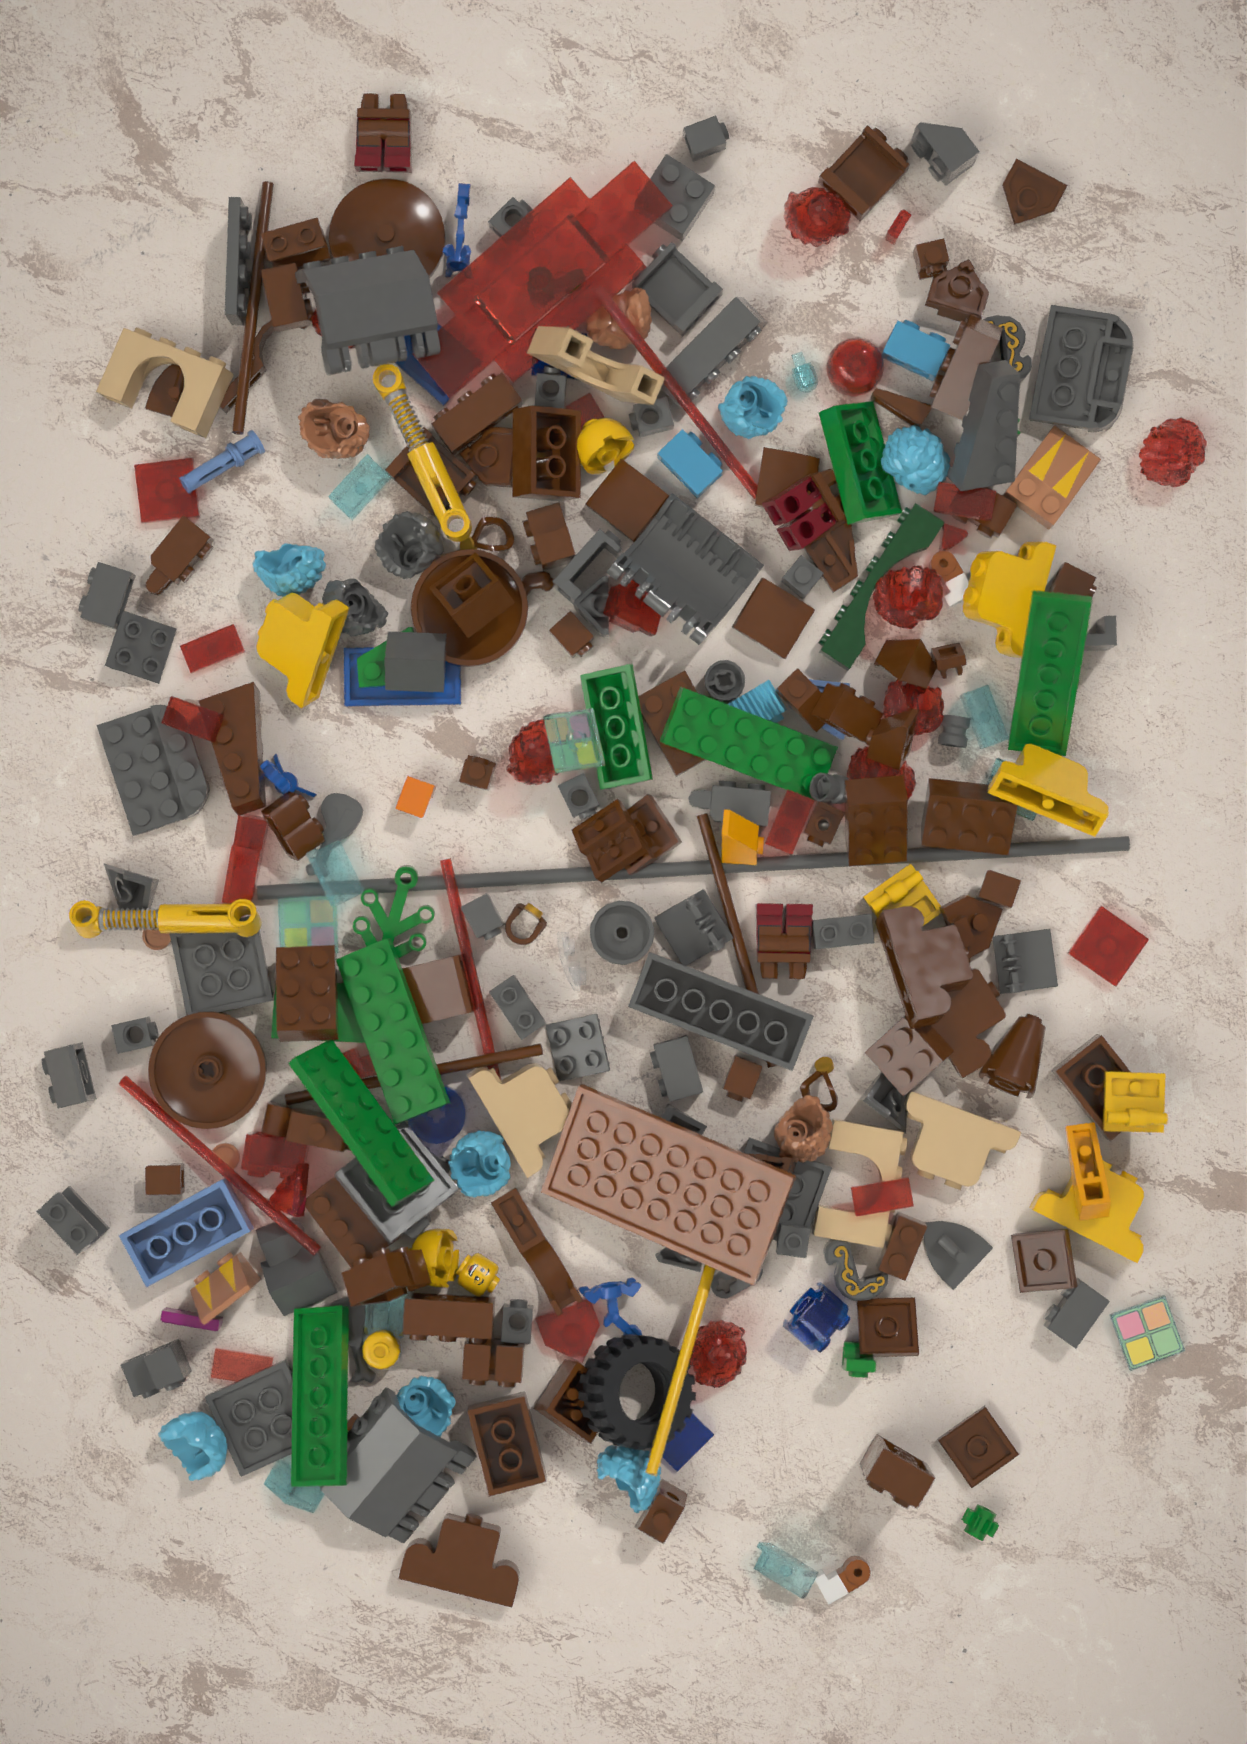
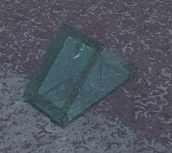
[264,1459,325,1513]

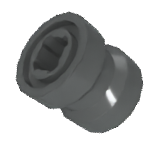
[938,715,971,748]
[810,773,848,804]

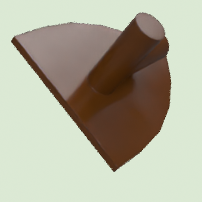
[145,364,184,417]

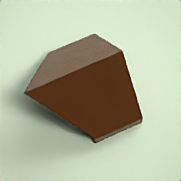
[874,639,937,691]

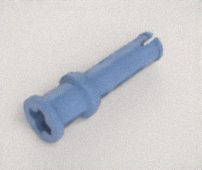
[179,430,265,494]

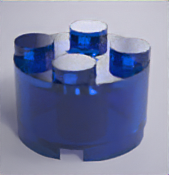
[407,1084,467,1144]
[783,1282,851,1353]

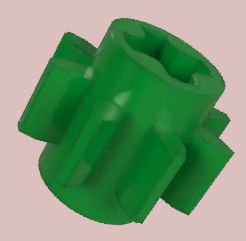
[961,1504,999,1541]

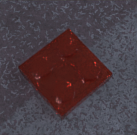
[134,458,200,524]
[1067,906,1149,987]

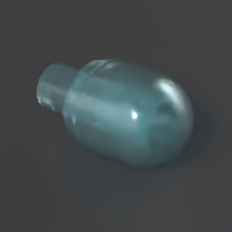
[791,351,818,393]

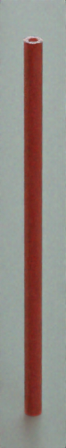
[592,285,758,499]
[440,858,502,1080]
[119,1075,322,1256]

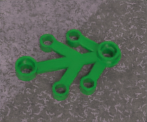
[352,865,435,958]

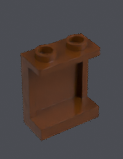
[818,125,910,221]
[261,217,331,269]
[385,427,477,520]

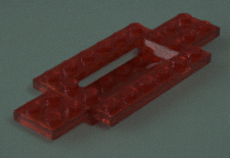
[412,161,673,399]

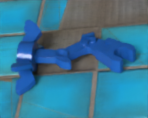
[443,183,473,279]
[260,754,317,797]
[578,1277,642,1335]

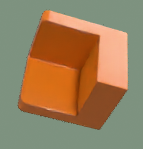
[395,776,436,818]

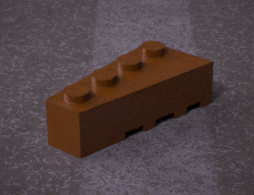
[198,682,266,816]

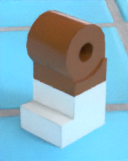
[929,551,969,610]
[812,1556,871,1604]

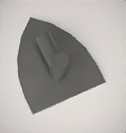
[924,1221,993,1290]

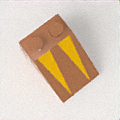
[1003,425,1101,530]
[190,1252,261,1325]

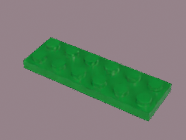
[1008,590,1092,756]
[659,687,838,800]
[336,938,450,1124]
[288,1039,435,1207]
[291,1306,349,1487]

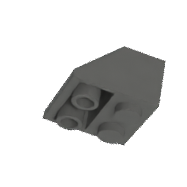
[911,122,980,186]

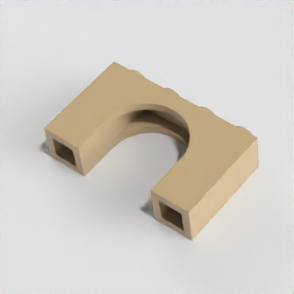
[527,326,665,405]
[96,327,234,438]
[812,1118,907,1248]

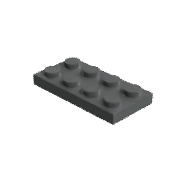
[225,197,252,325]

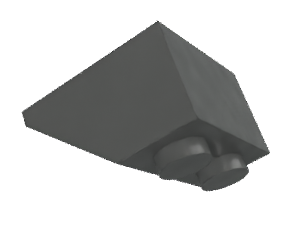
[41,1042,97,1109]

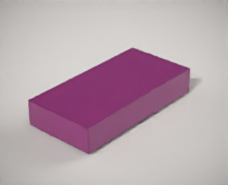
[160,1307,223,1332]

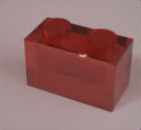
[764,789,815,855]

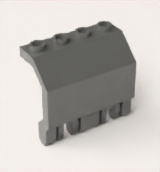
[295,246,441,375]
[606,493,764,645]
[320,1387,477,1543]

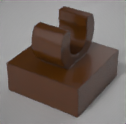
[931,642,967,679]

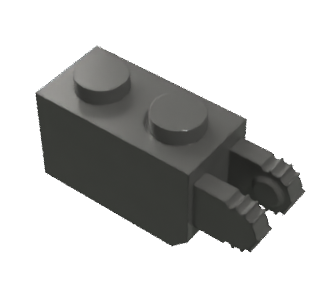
[688,781,771,827]

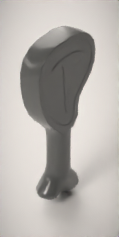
[306,793,363,878]
[330,1296,376,1383]

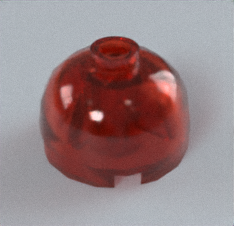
[826,337,884,397]

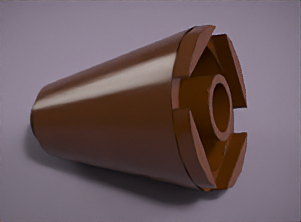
[979,1014,1046,1099]

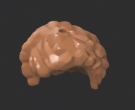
[586,288,652,350]
[298,399,370,459]
[774,1095,833,1163]

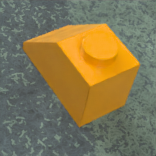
[722,809,764,865]

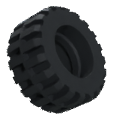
[578,1334,696,1450]

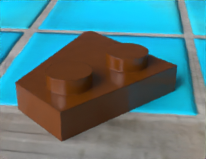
[804,517,858,593]

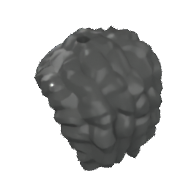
[375,511,444,579]
[322,578,388,637]

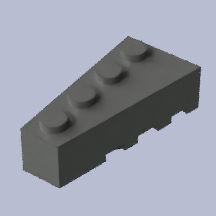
[659,296,768,405]
[947,360,1020,491]

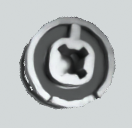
[705,660,745,702]

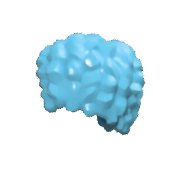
[718,376,788,439]
[881,425,951,495]
[252,543,326,597]
[448,1130,511,1198]
[396,1376,456,1437]
[158,1411,228,1481]
[597,1445,661,1513]

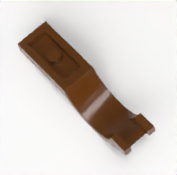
[220,316,315,414]
[491,1188,583,1316]

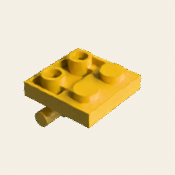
[863,863,941,926]
[1103,1071,1168,1133]

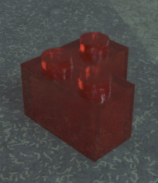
[241,1130,309,1180]

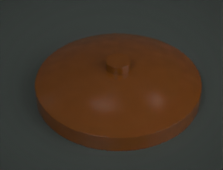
[329,179,445,278]
[411,549,528,667]
[148,1011,267,1129]

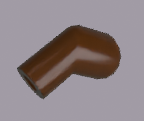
[521,571,554,596]

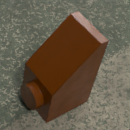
[776,668,826,732]
[865,708,919,770]

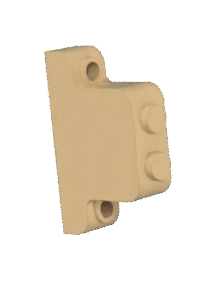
[466,1063,572,1178]
[904,1090,1021,1190]

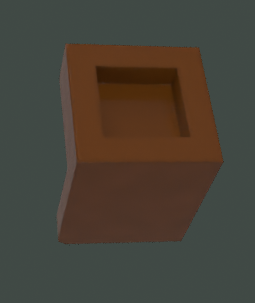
[976,870,1021,908]
[145,1163,185,1195]

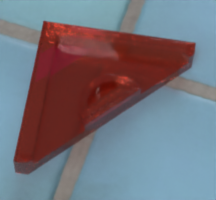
[264,1163,309,1218]

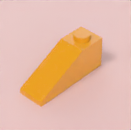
[1065,1122,1111,1221]

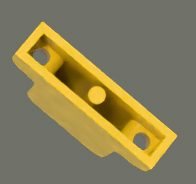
[963,542,1057,658]
[256,593,349,709]
[988,744,1109,837]
[1029,1160,1144,1263]

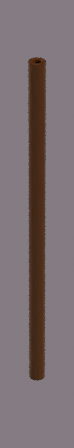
[232,181,274,435]
[697,813,777,1068]
[285,1043,543,1105]

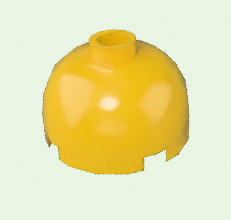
[577,418,635,475]
[409,1229,459,1288]

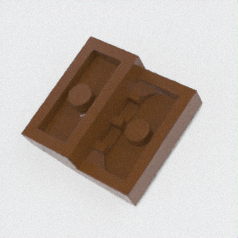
[755,447,820,507]
[585,459,669,542]
[732,577,815,659]
[625,794,682,875]
[572,799,648,883]

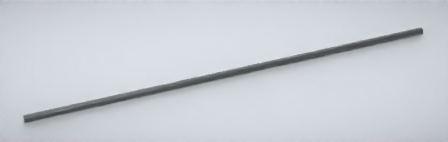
[257,836,1130,900]

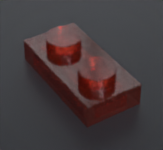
[180,624,246,673]

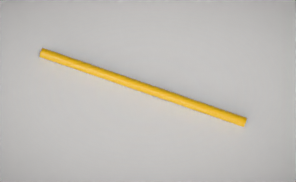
[645,1265,716,1476]

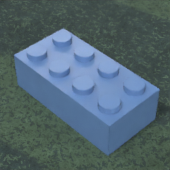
[119,1177,254,1287]

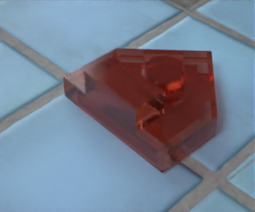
[603,580,661,637]
[535,1298,600,1363]

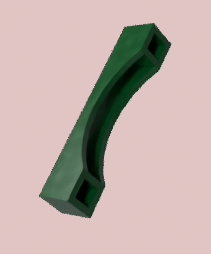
[818,503,945,671]

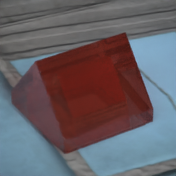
[939,523,968,551]

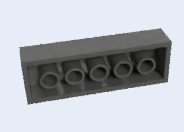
[628,952,814,1071]

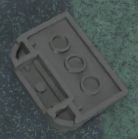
[1029,305,1134,432]
[97,705,210,836]

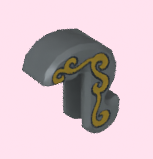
[983,315,1032,382]
[823,1239,888,1301]

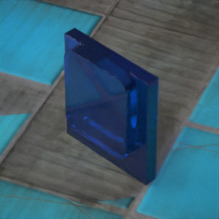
[662,1413,714,1472]

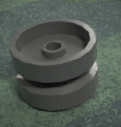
[590,900,654,965]

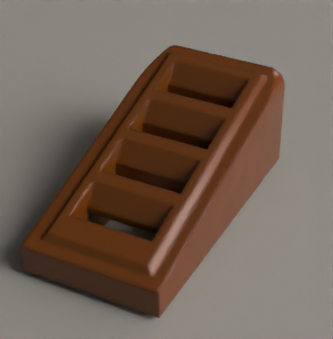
[870,388,932,427]

